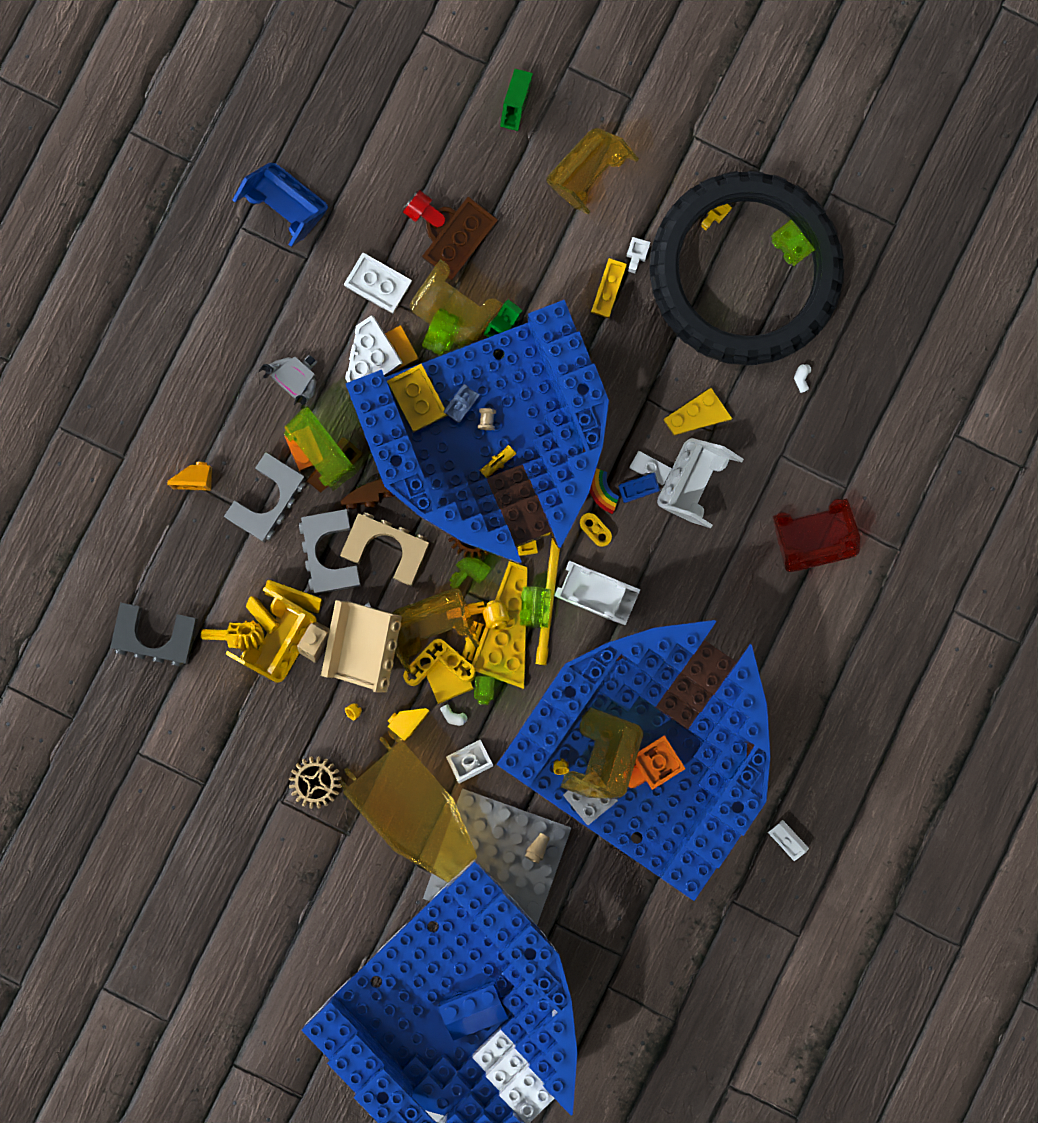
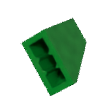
[500,69,533,131]

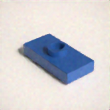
[618,473,661,503]

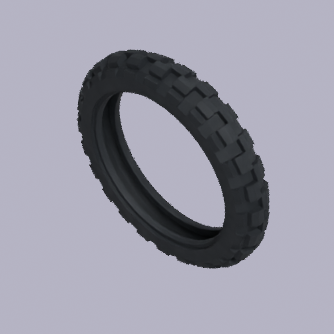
[650,171,844,366]

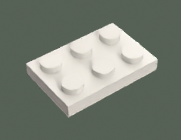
[344,253,412,314]

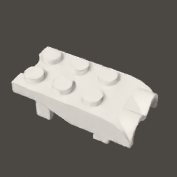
[554,561,640,625]

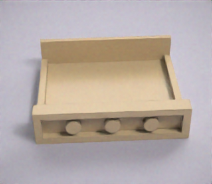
[321,600,402,692]

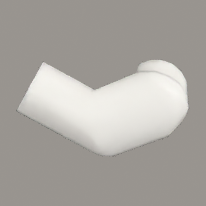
[440,704,468,726]

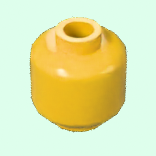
[482,600,510,630]

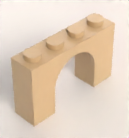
[340,512,430,586]

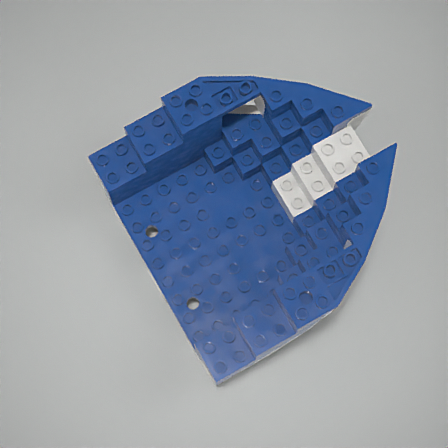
[302,860,577,1123]

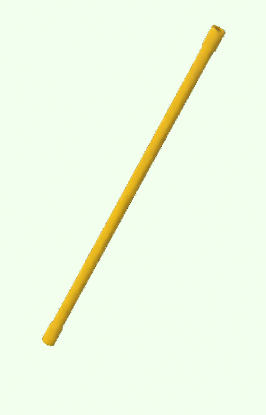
[535,538,560,665]

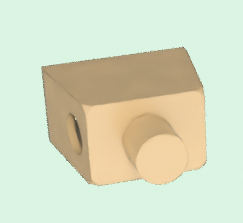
[297,622,330,663]

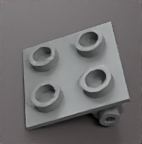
[563,770,618,826]

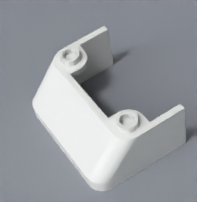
[657,438,744,528]

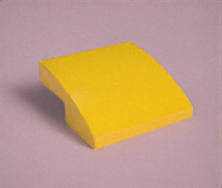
[423,651,473,704]

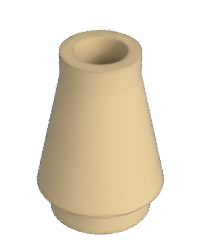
[525,833,550,864]

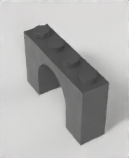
[110,602,198,667]

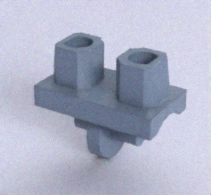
[443,384,480,423]

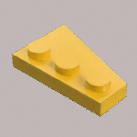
[663,388,732,436]

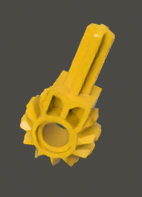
[201,620,264,652]

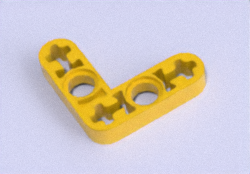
[403,639,476,686]

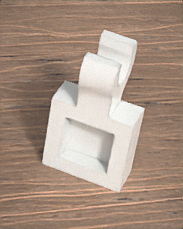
[627,237,650,273]

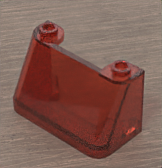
[773,498,860,572]

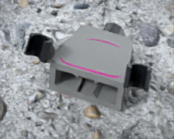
[259,355,317,410]

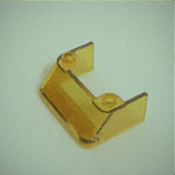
[546,128,639,214]
[392,588,479,673]

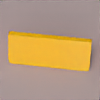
[265,580,323,613]

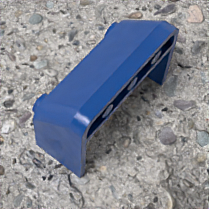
[232,163,328,247]

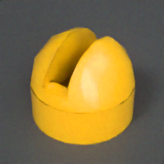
[345,703,362,720]
[553,758,569,775]

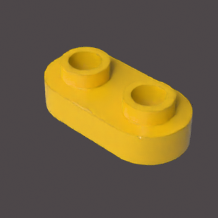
[580,513,612,547]

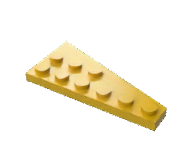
[470,561,527,689]

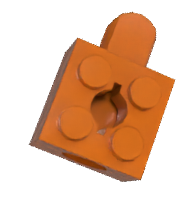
[623,735,686,790]

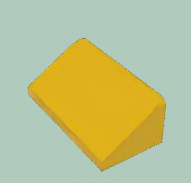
[246,596,280,635]

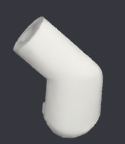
[794,364,811,393]

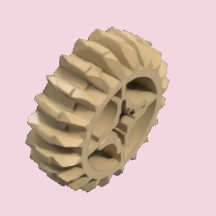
[289,756,341,809]

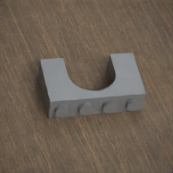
[224,452,306,543]
[299,509,361,594]

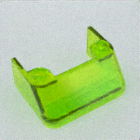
[284,406,357,491]

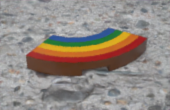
[589,468,619,515]

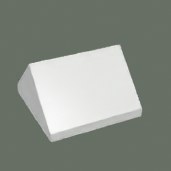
[446,740,494,784]

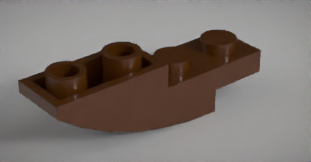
[341,479,395,509]

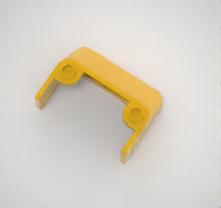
[226,587,316,683]

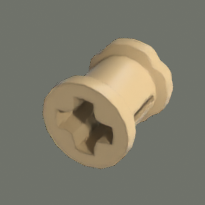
[478,408,496,430]

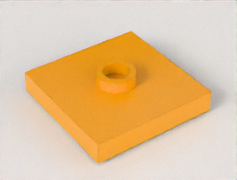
[385,325,419,377]

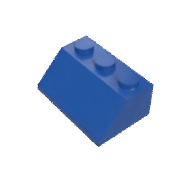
[438,981,509,1041]

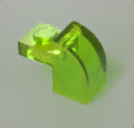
[449,557,492,591]

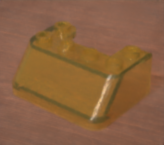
[561,707,643,799]

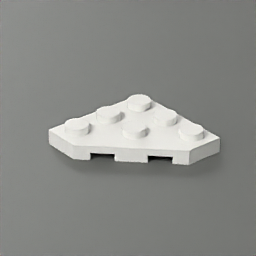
[345,315,403,382]

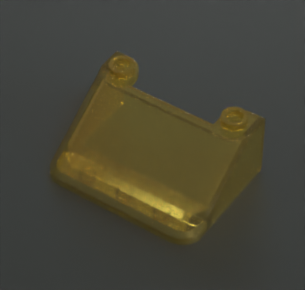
[410,259,503,348]

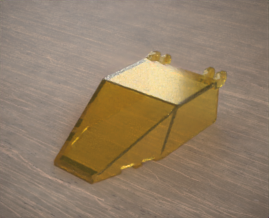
[336,729,477,882]

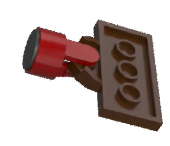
[403,190,497,280]

